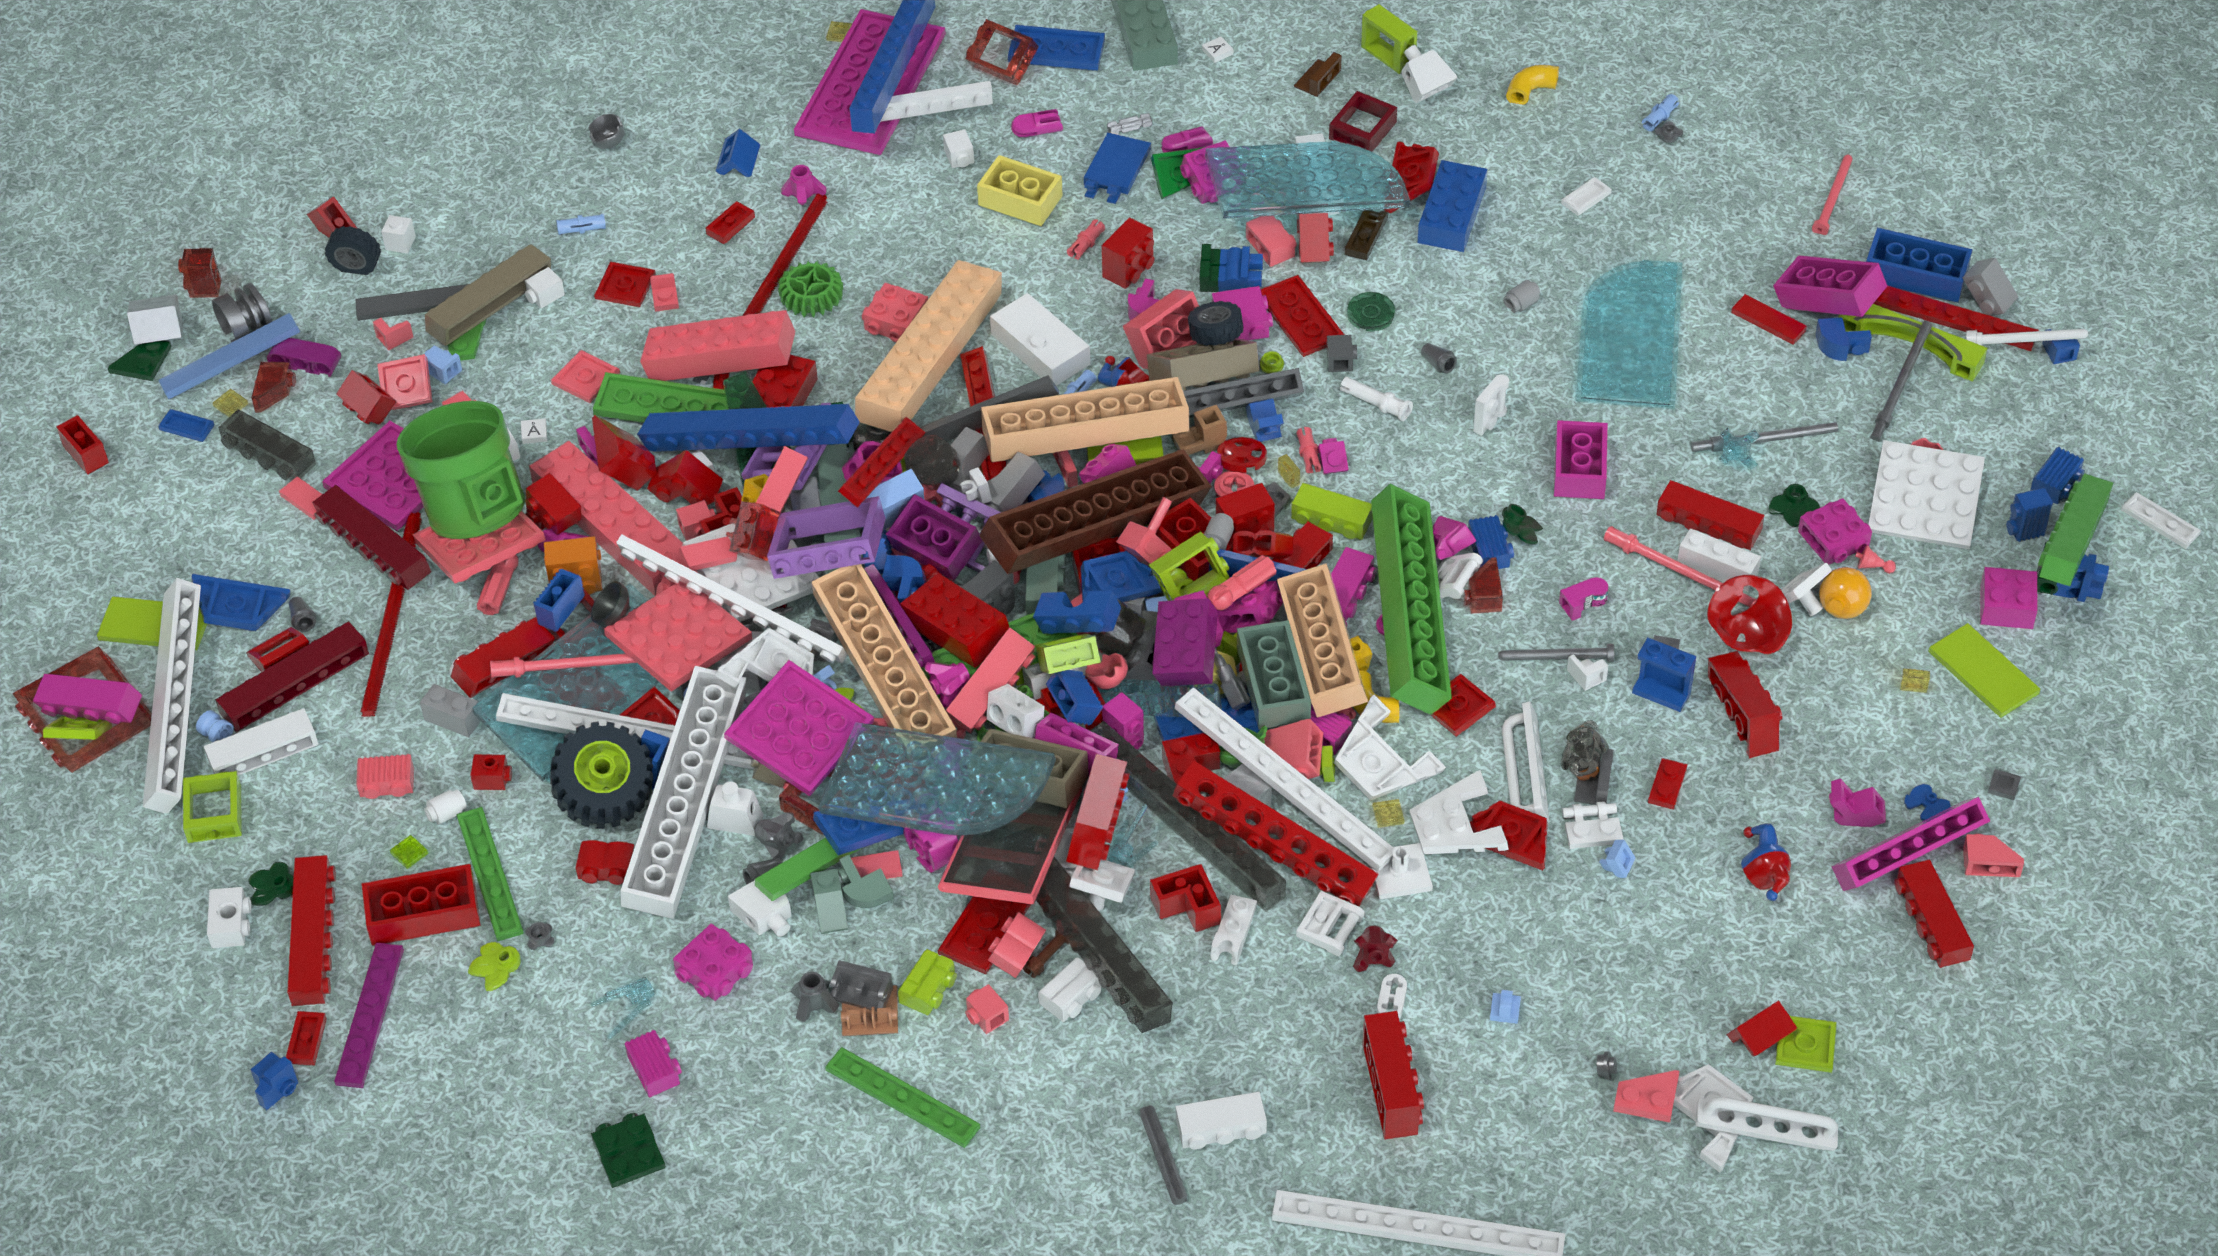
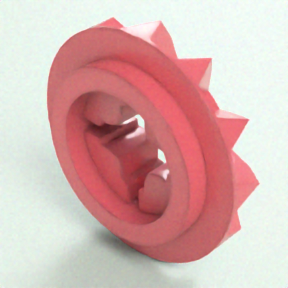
[1214,471,1254,497]

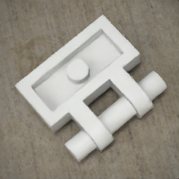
[1562,801,1624,849]

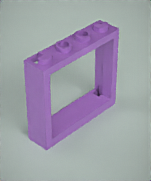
[767,496,886,579]

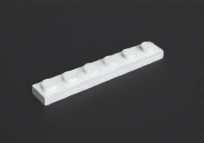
[880,81,993,122]

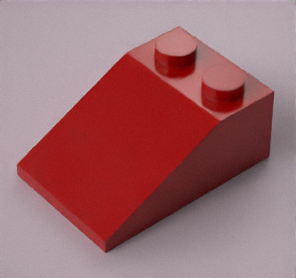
[592,415,657,491]

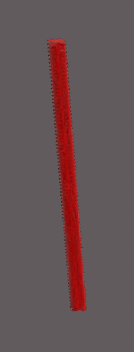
[742,193,828,316]
[360,512,422,717]

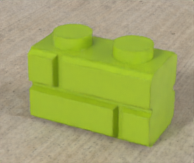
[898,949,957,1015]

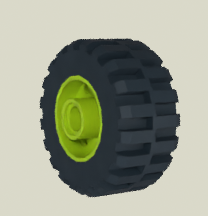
[550,721,653,829]

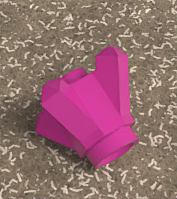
[781,165,826,205]
[925,662,970,708]

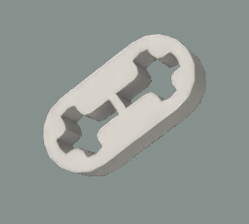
[1377,974,1407,1019]

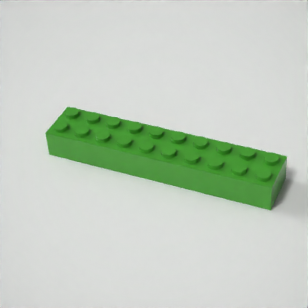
[1371,483,1452,715]

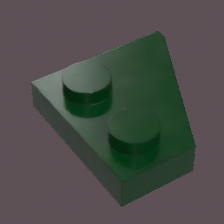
[108,340,171,381]

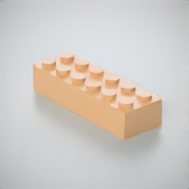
[1277,563,1368,718]

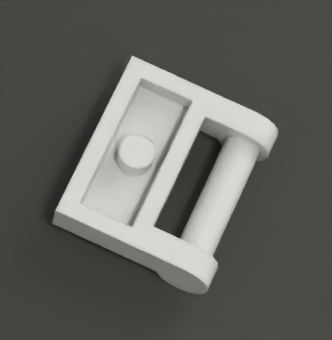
[1473,375,1509,436]
[1437,553,1483,599]
[1296,891,1365,956]

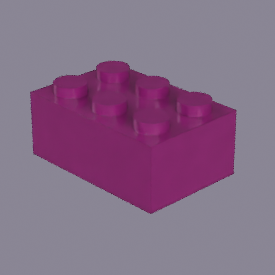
[886,494,982,581]
[1152,598,1218,686]

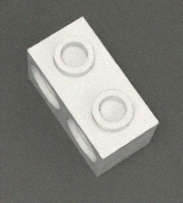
[987,684,1044,738]

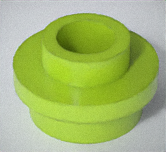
[1260,351,1284,374]

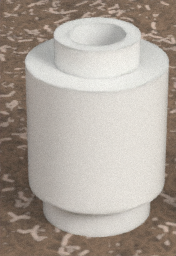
[424,789,467,825]

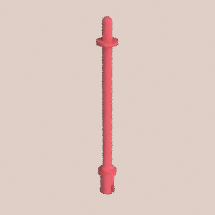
[1604,526,1757,607]
[490,653,637,678]

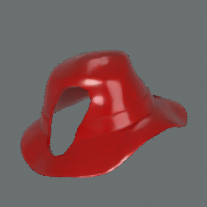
[1707,575,1792,654]

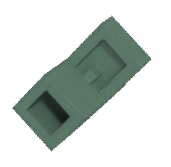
[838,855,894,908]

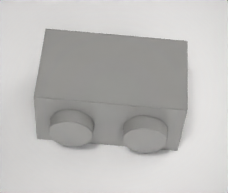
[1963,257,2018,316]
[420,684,483,738]

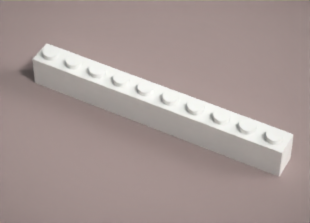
[143,578,201,813]

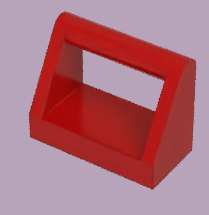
[246,627,309,672]

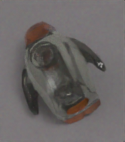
[1561,720,1609,780]

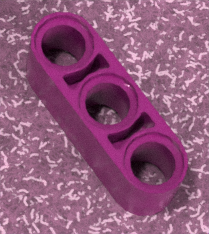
[267,338,341,377]

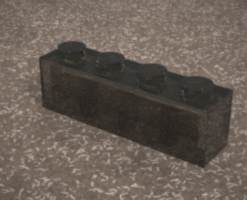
[218,409,316,480]

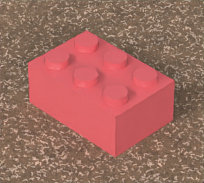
[1123,289,1199,369]

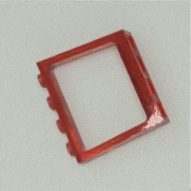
[12,646,152,773]

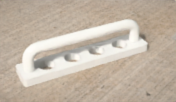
[1502,701,1549,821]
[1695,1097,1838,1151]

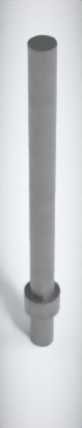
[1870,321,1932,442]
[1691,422,1838,452]

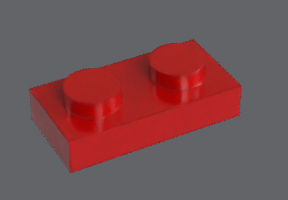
[705,201,755,244]
[1648,758,1688,810]
[286,1011,327,1066]

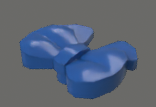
[1904,784,1951,821]

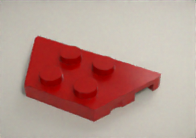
[1383,141,1439,213]
[1470,800,1548,871]

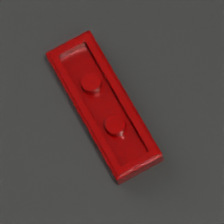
[1731,294,1807,345]

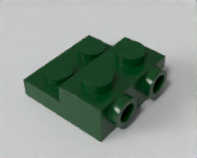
[591,1113,666,1188]

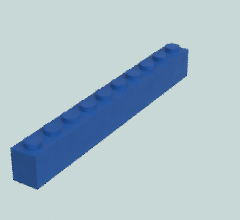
[849,0,936,134]
[637,404,860,452]

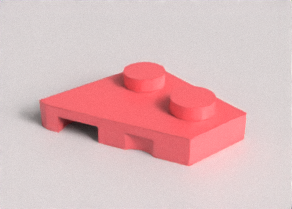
[1613,1070,1679,1123]

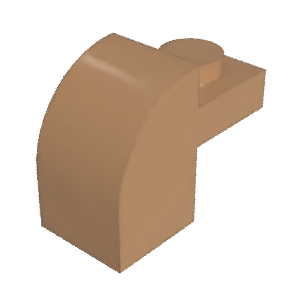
[1172,405,1227,455]

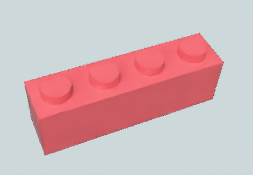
[946,628,1036,734]

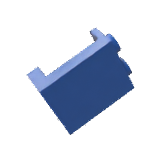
[1632,637,1696,712]

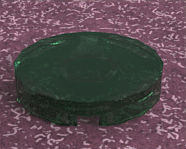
[1347,292,1395,332]

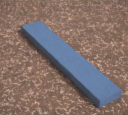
[158,313,300,399]

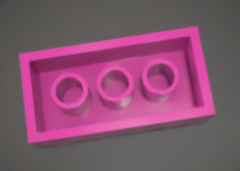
[1773,255,1887,317]

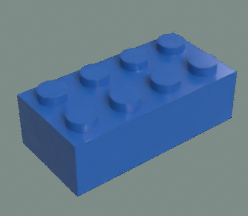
[1418,160,1488,252]
[1866,227,1973,303]

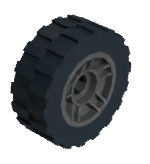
[325,226,381,275]
[1188,301,1244,346]

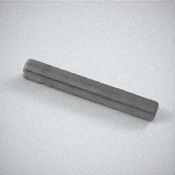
[1140,1105,1187,1205]

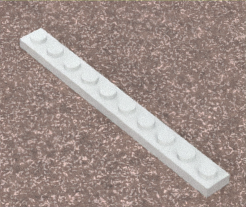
[616,534,847,663]
[1174,688,1394,872]
[496,693,754,770]
[1272,1190,1565,1256]

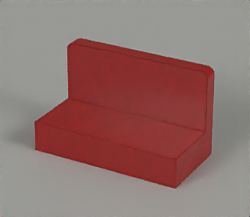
[1726,1000,1797,1057]

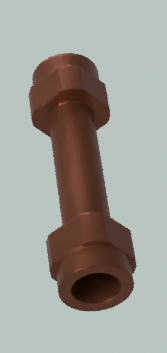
[1023,922,1077,978]

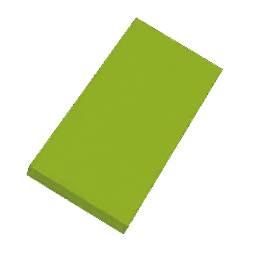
[97,596,207,650]
[1928,623,2041,718]

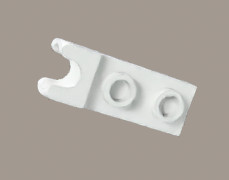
[1211,895,1257,965]

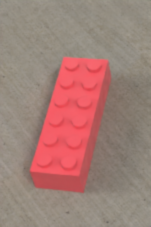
[640,310,796,381]

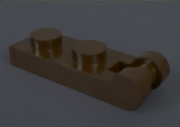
[1344,206,1389,261]

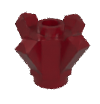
[1353,925,1398,972]

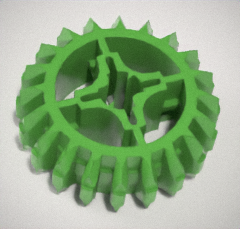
[778,260,844,318]

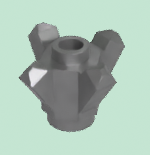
[755,812,804,859]
[790,972,839,1022]

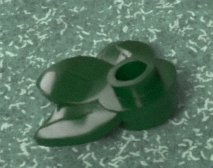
[1769,484,1820,527]
[1502,504,1543,545]
[248,862,294,906]

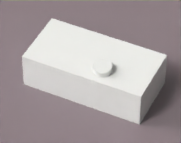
[990,293,1090,386]

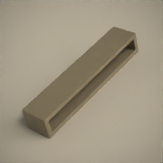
[425,244,551,346]

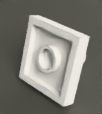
[1781,563,1832,616]
[1370,843,1433,900]
[1069,860,1135,911]

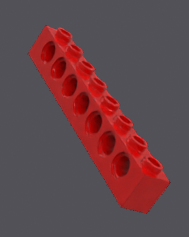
[1173,760,1379,907]

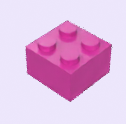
[1980,567,2038,629]

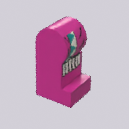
[1559,577,1608,621]

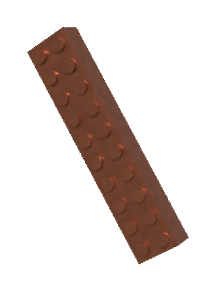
[979,449,1212,575]

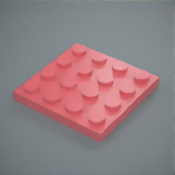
[413,511,546,584]
[604,581,752,692]

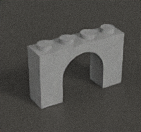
[930,427,1045,512]

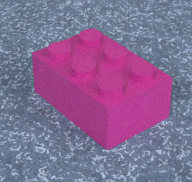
[1554,420,1608,499]

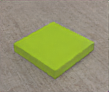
[43,716,112,740]
[1775,1016,1837,1073]

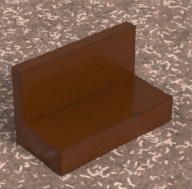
[1294,52,1342,97]

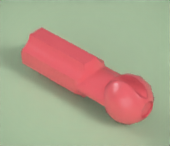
[477,555,519,615]
[1207,555,1276,611]

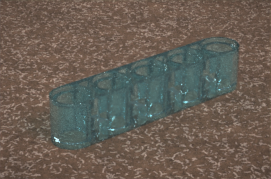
[1096,680,1223,717]

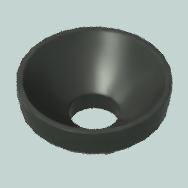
[591,581,631,627]

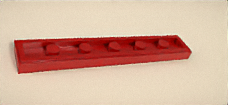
[838,416,925,508]

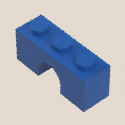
[1033,590,1121,634]

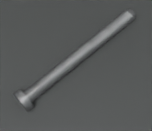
[1498,644,1614,662]

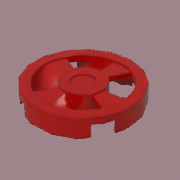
[1217,437,1267,473]

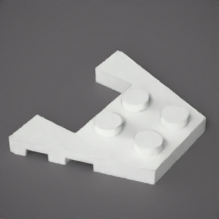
[714,628,814,688]
[1334,695,1446,801]
[1409,770,1509,854]
[1647,1064,1753,1173]

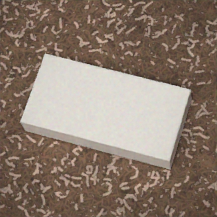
[1561,177,1612,216]

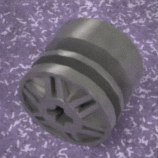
[211,282,272,343]

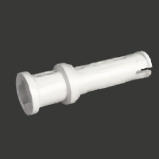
[1340,376,1413,422]

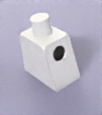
[1401,45,1457,103]
[707,781,763,836]
[728,880,792,937]

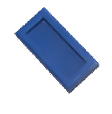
[158,409,215,442]

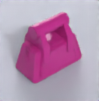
[1433,516,1476,560]

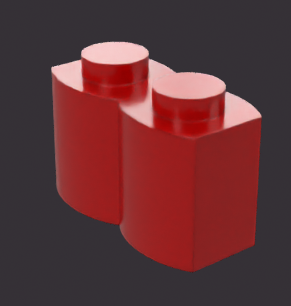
[1233,530,1293,559]
[575,840,635,885]

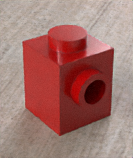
[470,754,512,790]

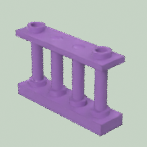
[741,402,831,490]
[937,483,1001,573]

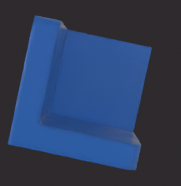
[2042,329,2080,365]

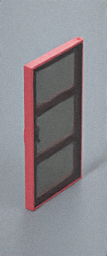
[938,787,1082,904]

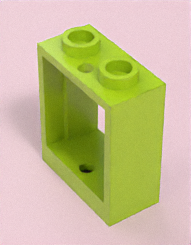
[1361,4,1417,74]
[1149,531,1230,601]
[1035,633,1101,674]
[183,771,242,843]

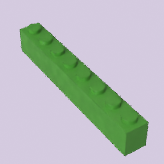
[2038,473,2114,586]

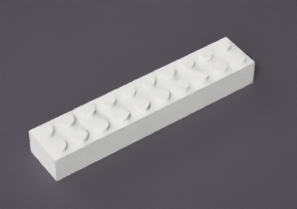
[620,666,746,919]

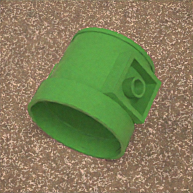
[397,401,525,539]

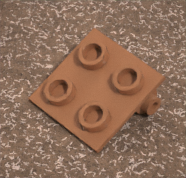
[841,985,898,1036]

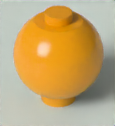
[1819,567,1872,619]

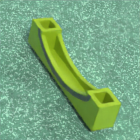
[1838,304,1987,382]

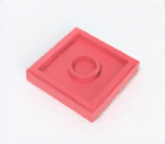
[551,350,620,403]
[378,354,433,410]

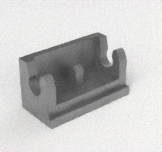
[830,960,893,1012]

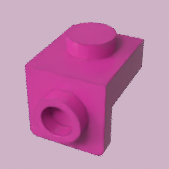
[1318,438,1349,475]
[1197,451,1223,484]

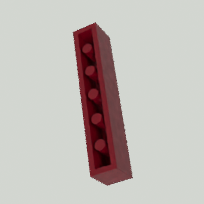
[312,484,432,590]
[215,621,369,733]

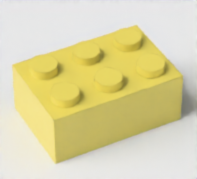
[977,155,1063,226]

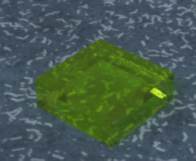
[390,835,428,869]

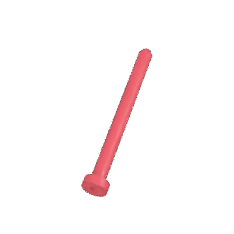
[1812,154,1853,235]

